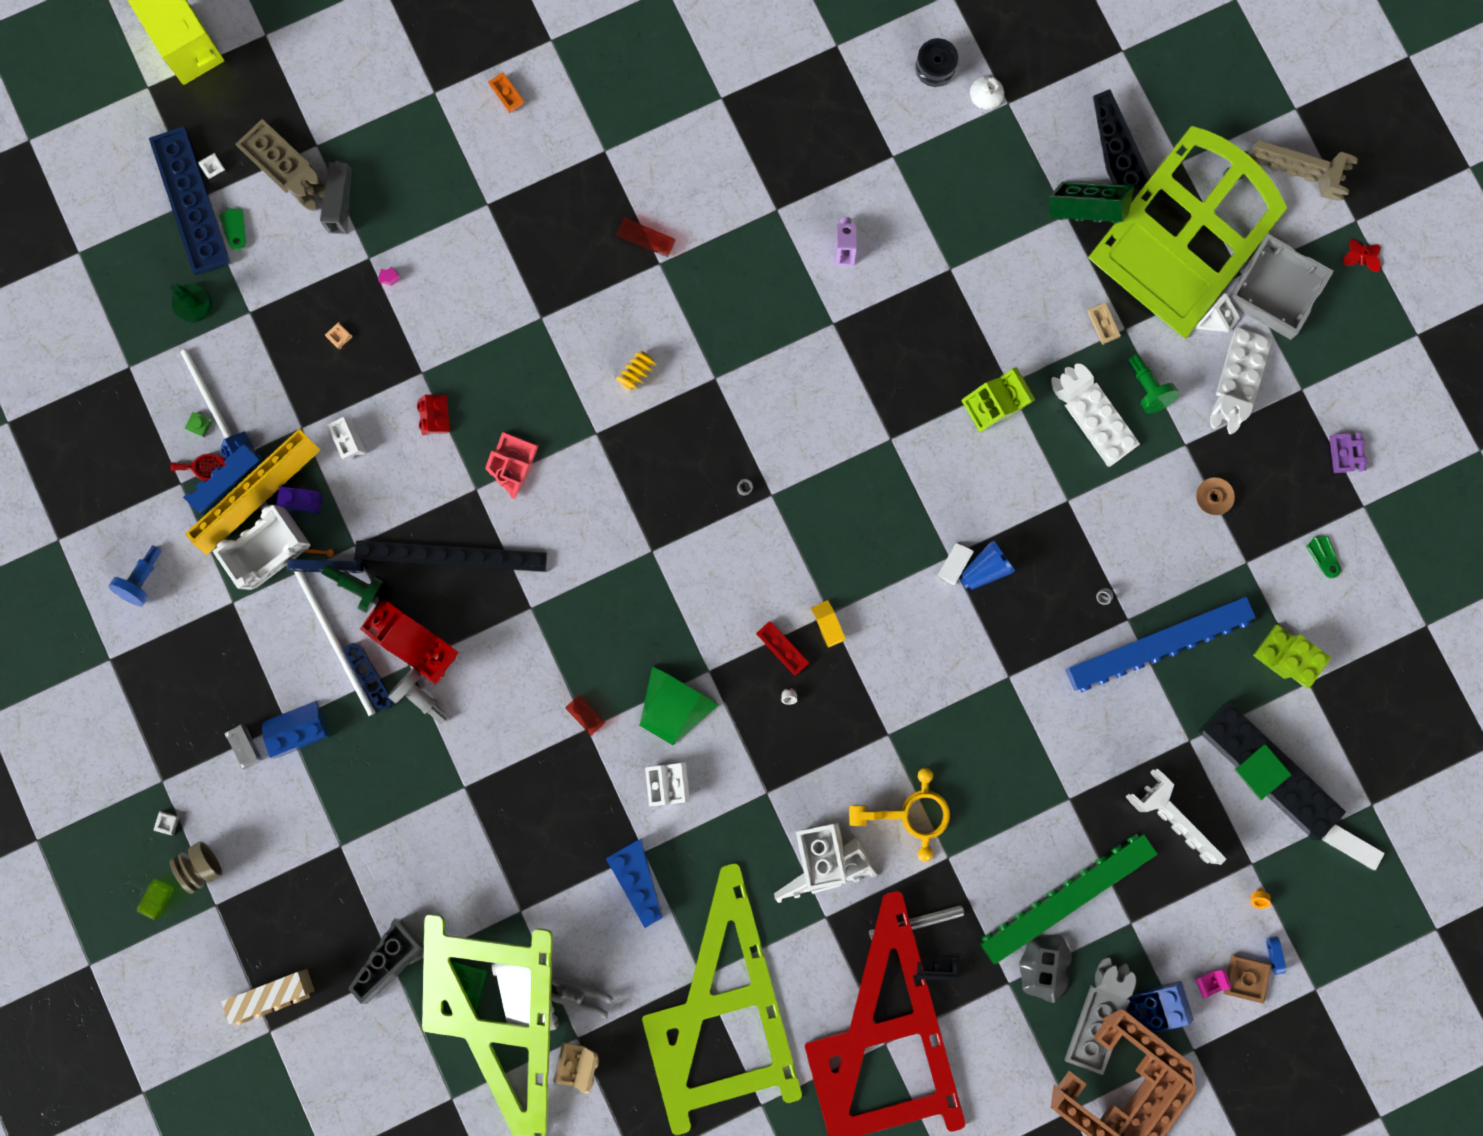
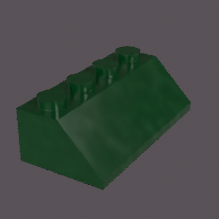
[1049,181,1134,223]

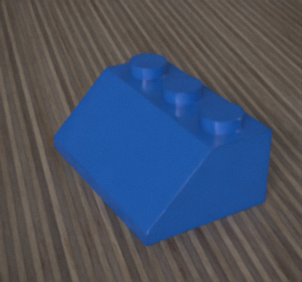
[262,701,330,759]

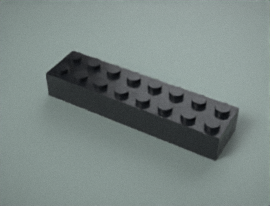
[1198,702,1346,840]

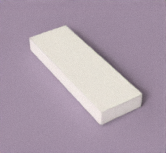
[1322,824,1385,870]

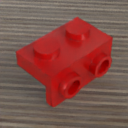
[417,394,450,436]

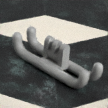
[551,976,613,1019]

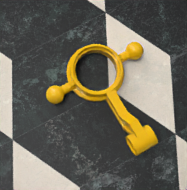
[849,768,950,862]

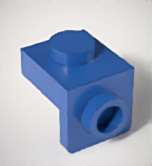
[220,431,254,458]

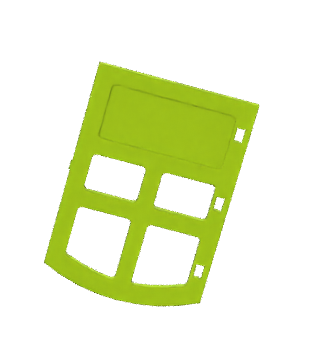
[1088,126,1287,339]

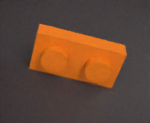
[488,72,525,114]

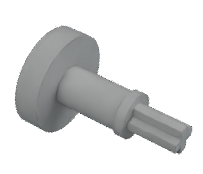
[388,668,449,724]

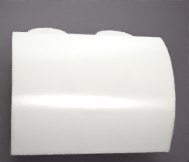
[645,763,690,807]

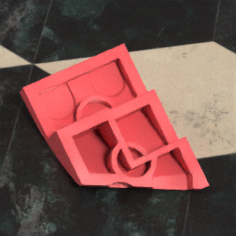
[485,432,539,499]

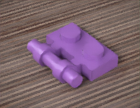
[1329,433,1368,473]

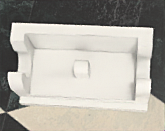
[327,417,367,460]

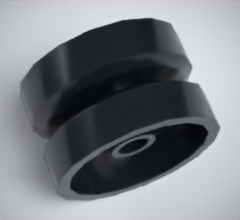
[915,38,959,87]

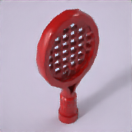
[171,453,226,481]

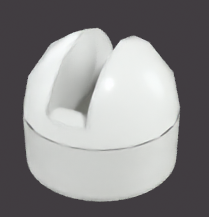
[782,688,797,705]

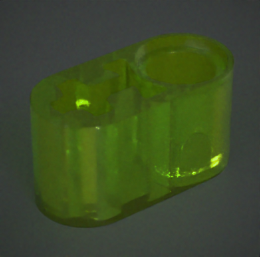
[137,878,174,921]

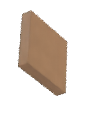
[1223,955,1272,1004]

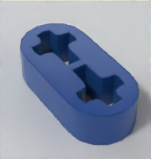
[1266,936,1286,975]

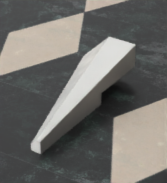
[774,838,878,903]

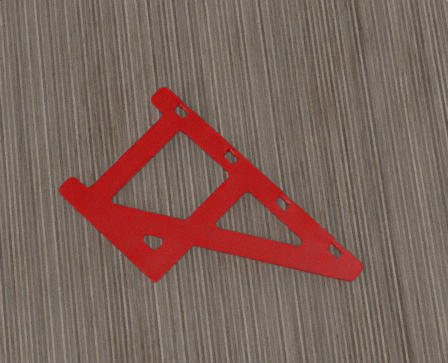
[804,891,965,1136]

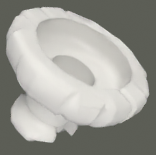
[970,76,1004,110]

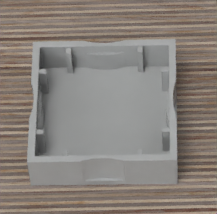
[1229,234,1334,340]

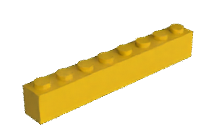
[185,428,320,556]

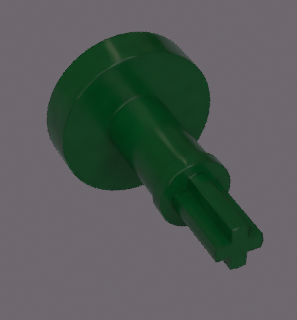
[170,283,212,323]
[321,564,385,613]

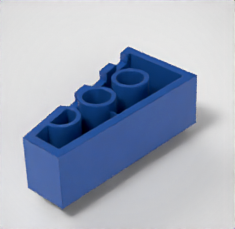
[183,444,264,515]
[606,839,663,928]

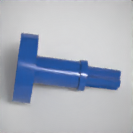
[108,545,162,607]

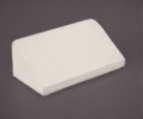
[937,543,974,585]

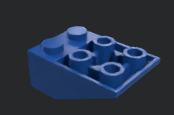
[1126,981,1194,1033]

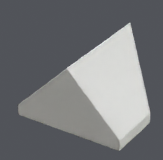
[1194,294,1240,332]

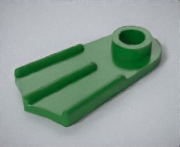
[219,208,246,250]
[1306,536,1341,578]

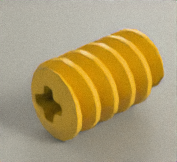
[616,350,657,391]

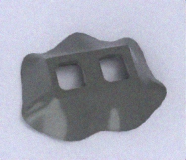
[1019,936,1072,1003]

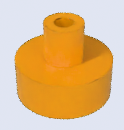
[1250,888,1271,909]

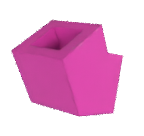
[378,267,400,286]

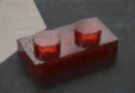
[565,695,605,736]

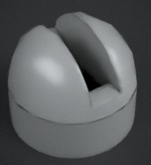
[737,479,753,495]
[1096,588,1113,605]

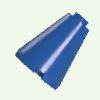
[960,540,1015,590]

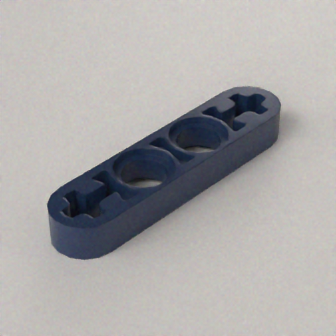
[287,559,364,573]
[345,643,393,710]

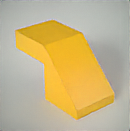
[810,600,846,648]

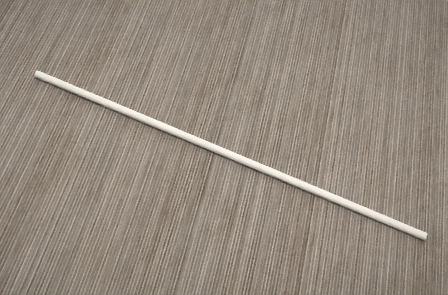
[181,349,376,716]

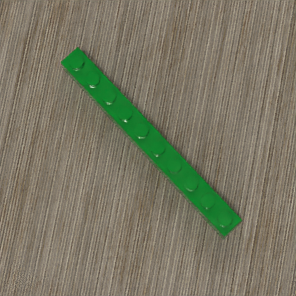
[979,833,1157,964]

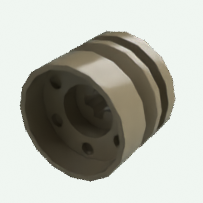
[170,841,223,894]

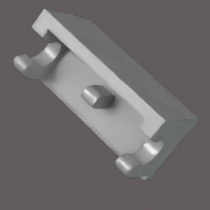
[225,725,262,770]

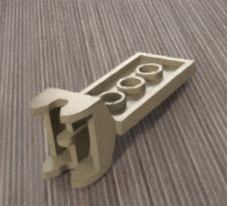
[235,119,325,211]
[1248,140,1358,201]

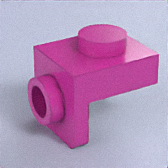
[1195,969,1232,998]

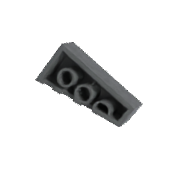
[348,918,424,1004]

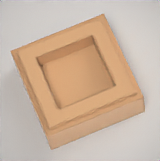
[325,322,352,349]

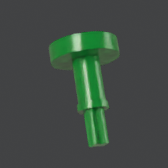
[1129,354,1179,414]

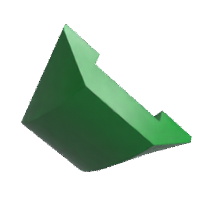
[639,666,719,745]

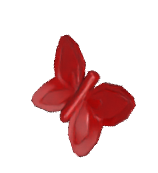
[1342,239,1381,272]

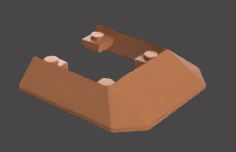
[1050,1009,1196,1136]

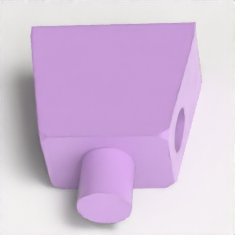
[836,217,857,265]

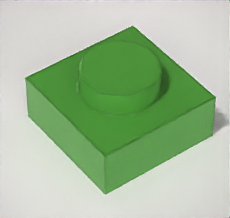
[185,412,212,437]

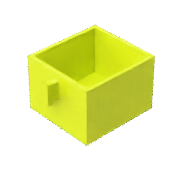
[127,0,225,85]

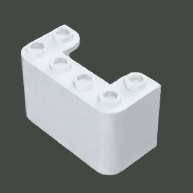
[213,505,310,590]

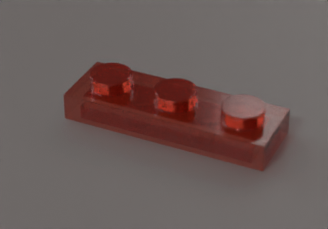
[617,218,676,257]

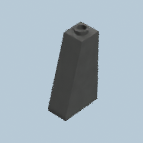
[320,161,352,234]

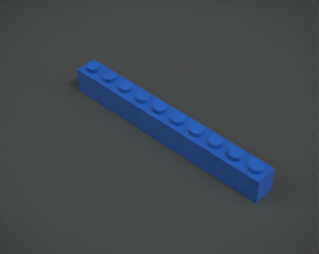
[1066,597,1256,693]

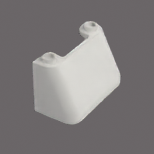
[492,953,559,1031]

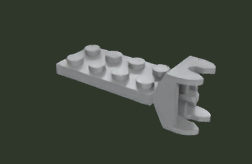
[1064,957,1136,1075]

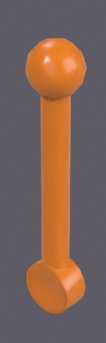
[304,549,334,558]

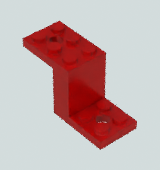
[359,598,459,684]

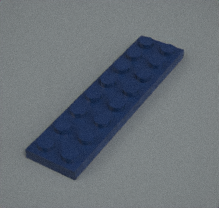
[149,126,231,276]

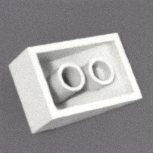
[796,823,847,891]

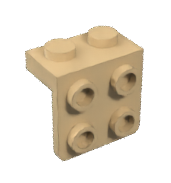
[553,1042,599,1094]

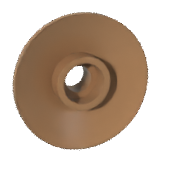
[1196,478,1235,515]

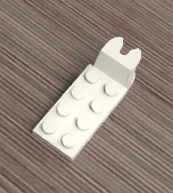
[1210,327,1272,434]
[1051,364,1140,467]
[1126,769,1226,865]

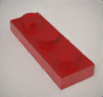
[756,621,809,676]

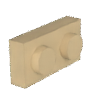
[1087,302,1121,345]

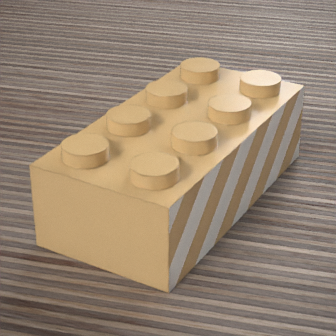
[221,969,315,1026]

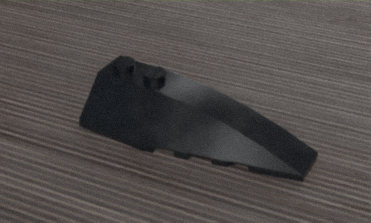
[1093,89,1151,202]

